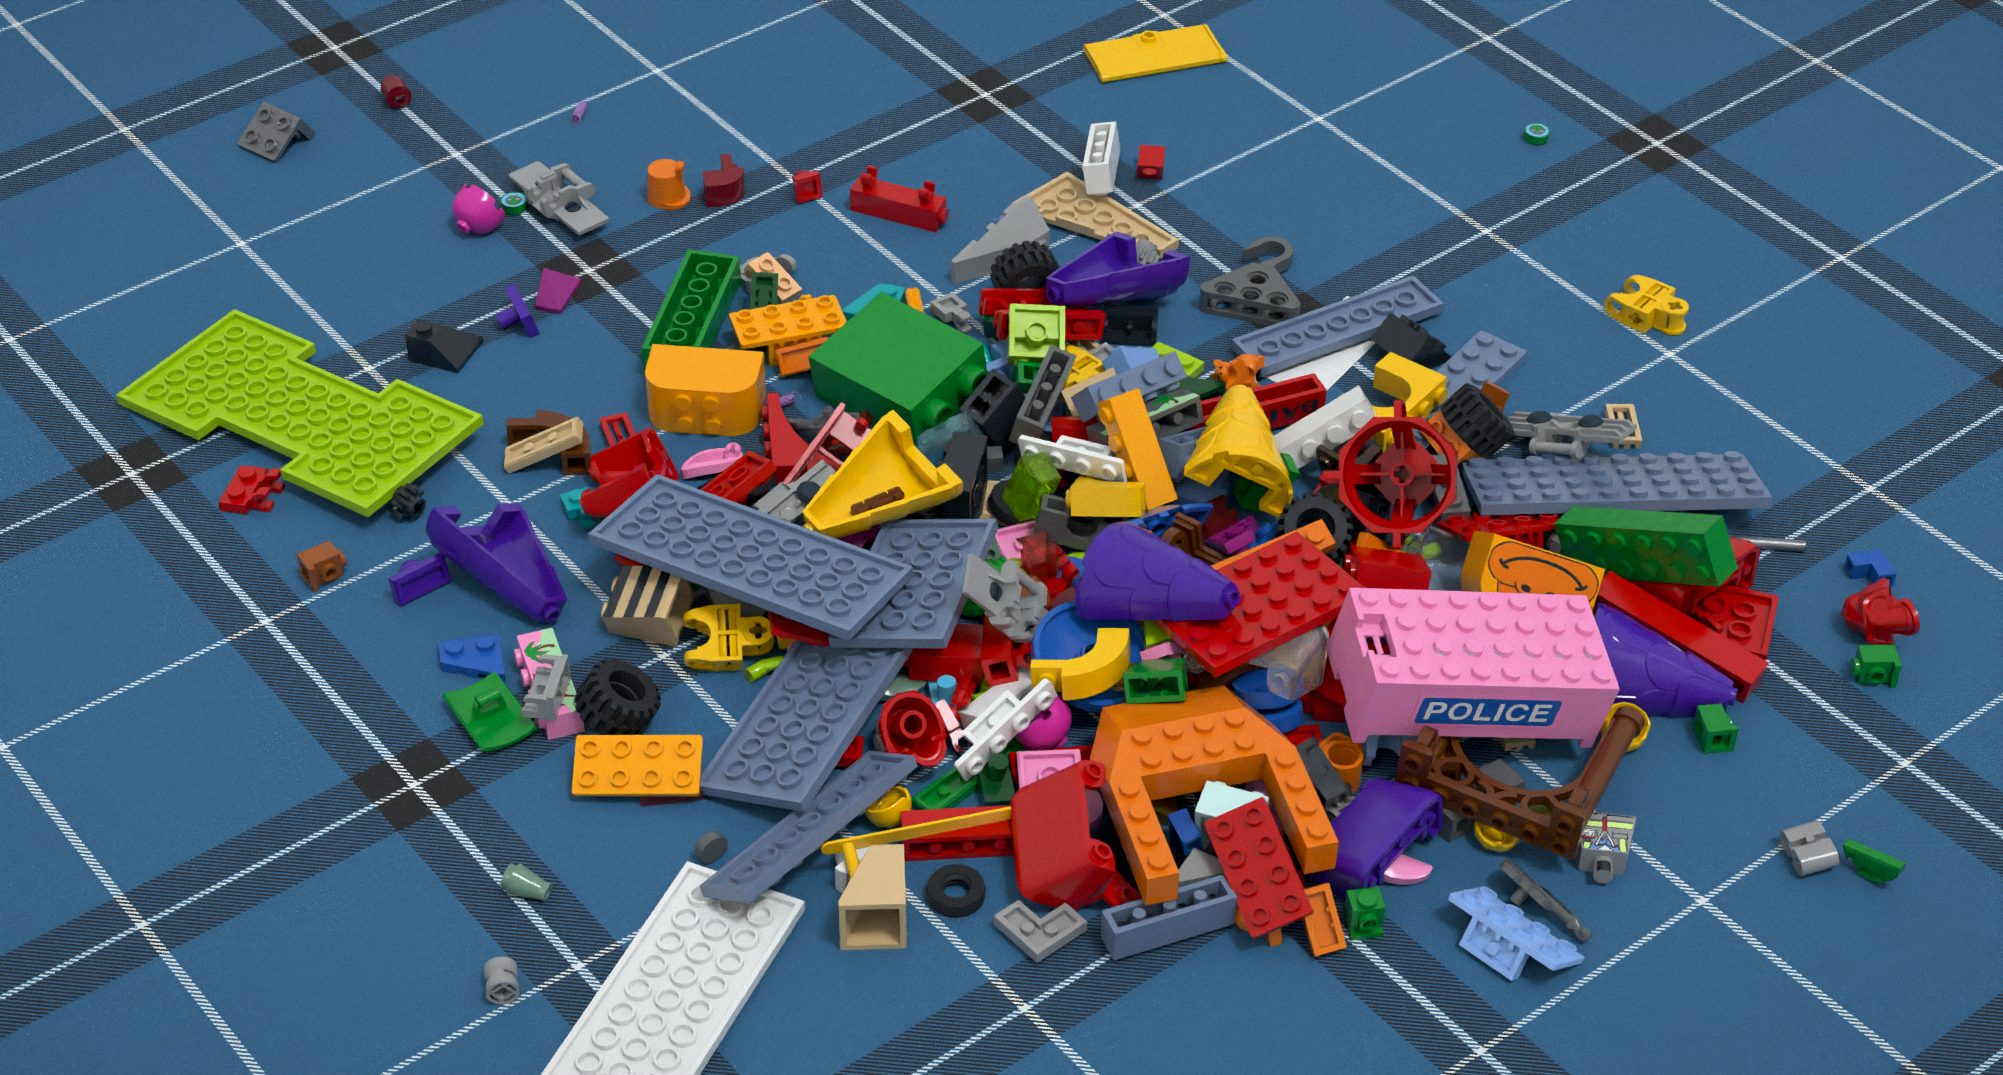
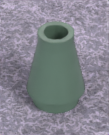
[501,863,552,902]

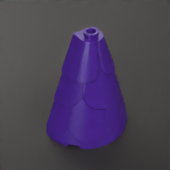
[1046,231,1190,307]
[426,503,567,623]
[1075,522,1241,621]
[1593,602,1738,718]

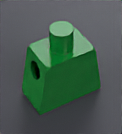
[1123,658,1189,704]

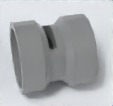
[483,956,520,1004]

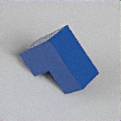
[1844,549,1897,587]
[1167,808,1203,856]

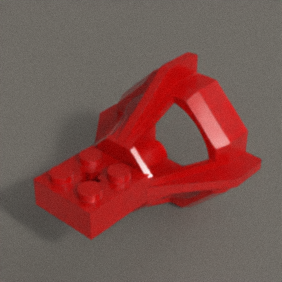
[1322,400,1458,550]

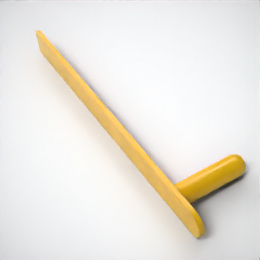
[821,806,1011,879]

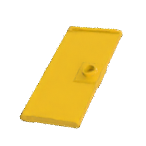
[1083,24,1228,83]

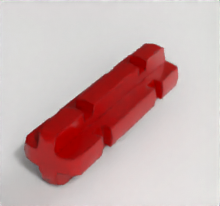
[951,674,977,710]

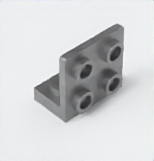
[238,101,315,163]

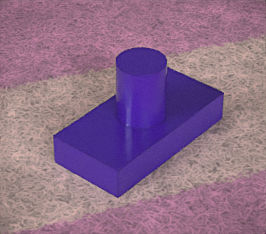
[495,284,539,338]

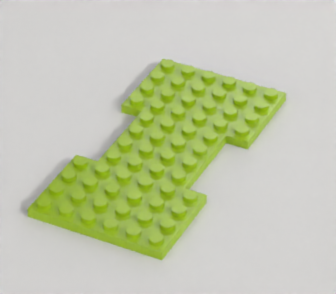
[116,309,484,517]

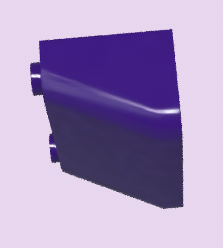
[1301,778,1443,901]

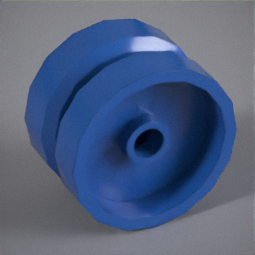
[1232,668,1304,733]

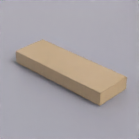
[504,417,583,474]

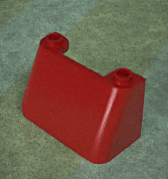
[579,426,679,518]
[1626,537,1760,615]
[1010,760,1116,911]

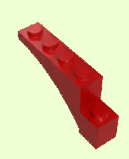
[762,393,841,488]

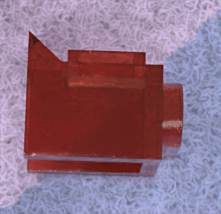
[1202,494,1238,539]
[1016,531,1059,581]

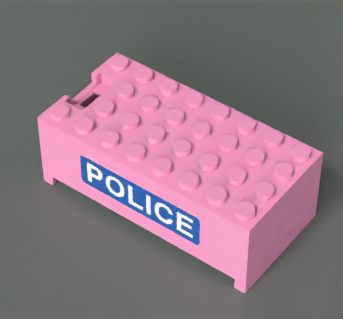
[1326,588,1620,748]

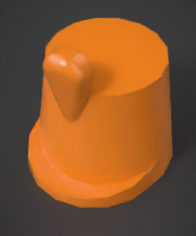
[646,159,691,210]

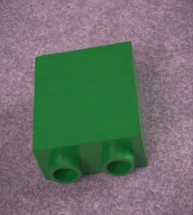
[808,292,990,449]

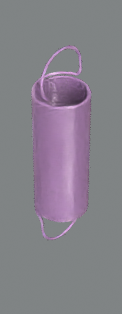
[571,100,587,125]
[761,392,801,413]

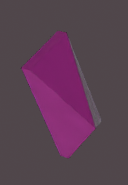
[535,268,581,314]

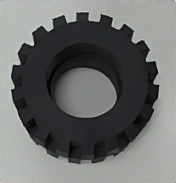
[990,241,1060,289]
[1440,383,1515,458]
[1275,492,1353,565]
[574,658,661,735]

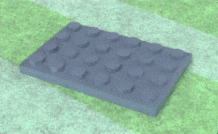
[828,519,998,649]

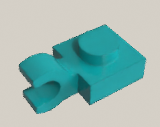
[559,487,595,530]

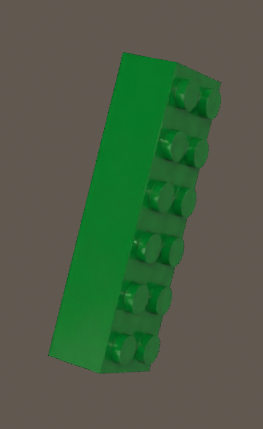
[642,249,741,374]
[1554,506,1738,587]

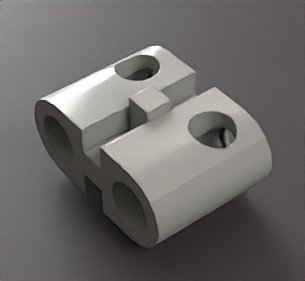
[1779,820,1840,876]

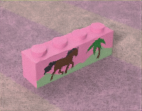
[513,628,585,740]

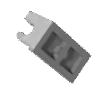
[521,654,571,721]

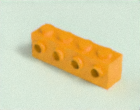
[1097,388,1178,511]

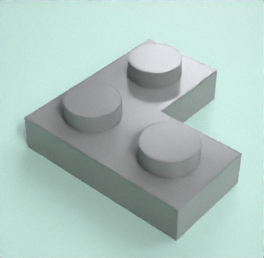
[994,900,1087,963]

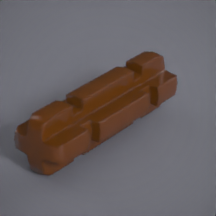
[850,486,905,516]

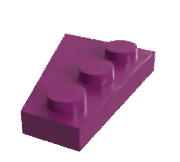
[1203,514,1258,556]

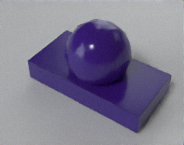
[388,553,451,606]

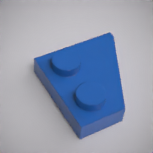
[438,634,506,683]

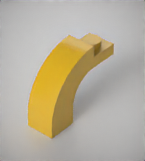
[1030,628,1131,700]

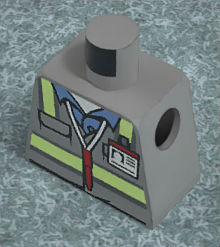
[1575,812,1636,883]

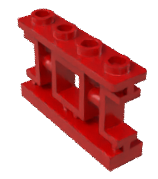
[978,288,1106,340]

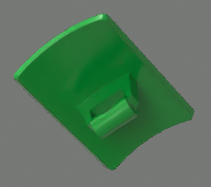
[442,672,537,751]

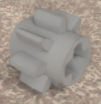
[1136,238,1160,265]

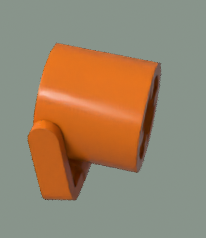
[1319,732,1364,793]

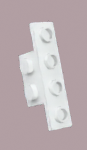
[1018,435,1127,482]
[954,678,1058,781]

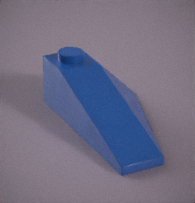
[1126,503,1213,538]

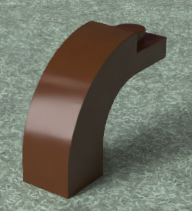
[506,410,592,476]

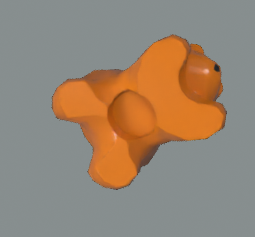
[1210,354,1265,391]

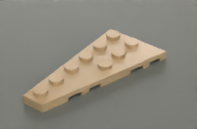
[1012,172,1179,259]

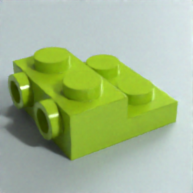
[1007,303,1065,368]

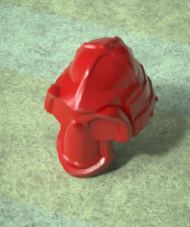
[1840,577,1920,645]
[878,690,947,768]

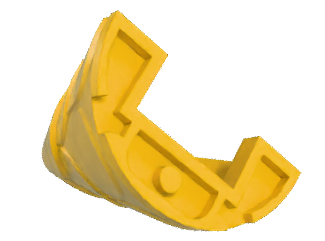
[1184,385,1293,518]
[802,410,963,539]

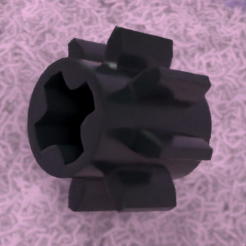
[389,483,426,521]

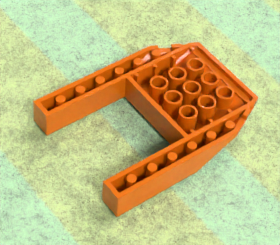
[1090,685,1339,906]

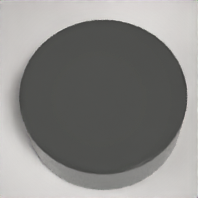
[695,831,728,864]

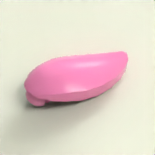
[681,443,743,480]
[1384,854,1433,885]

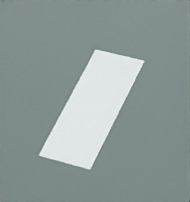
[1263,296,1376,390]

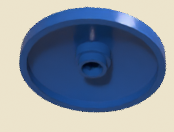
[1031,601,1145,712]

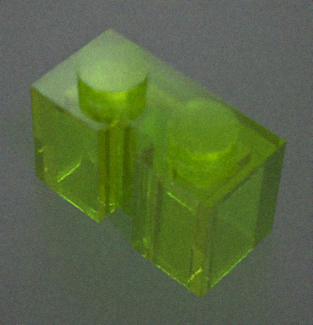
[1002,452,1062,522]

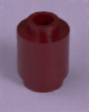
[381,75,411,109]

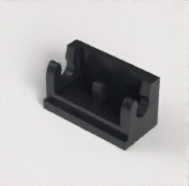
[1102,304,1158,347]
[1295,736,1352,810]

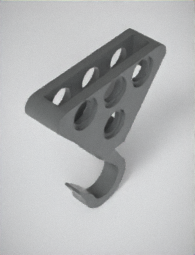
[1199,236,1301,326]

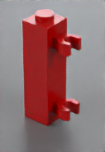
[850,165,949,233]
[980,614,1032,687]

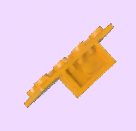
[729,295,847,367]
[572,735,703,796]

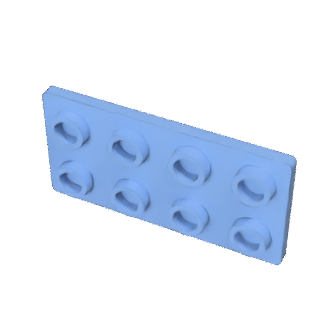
[1448,886,1585,981]

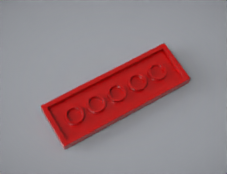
[613,451,778,569]

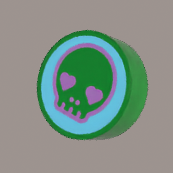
[1524,123,1550,145]
[500,192,528,215]

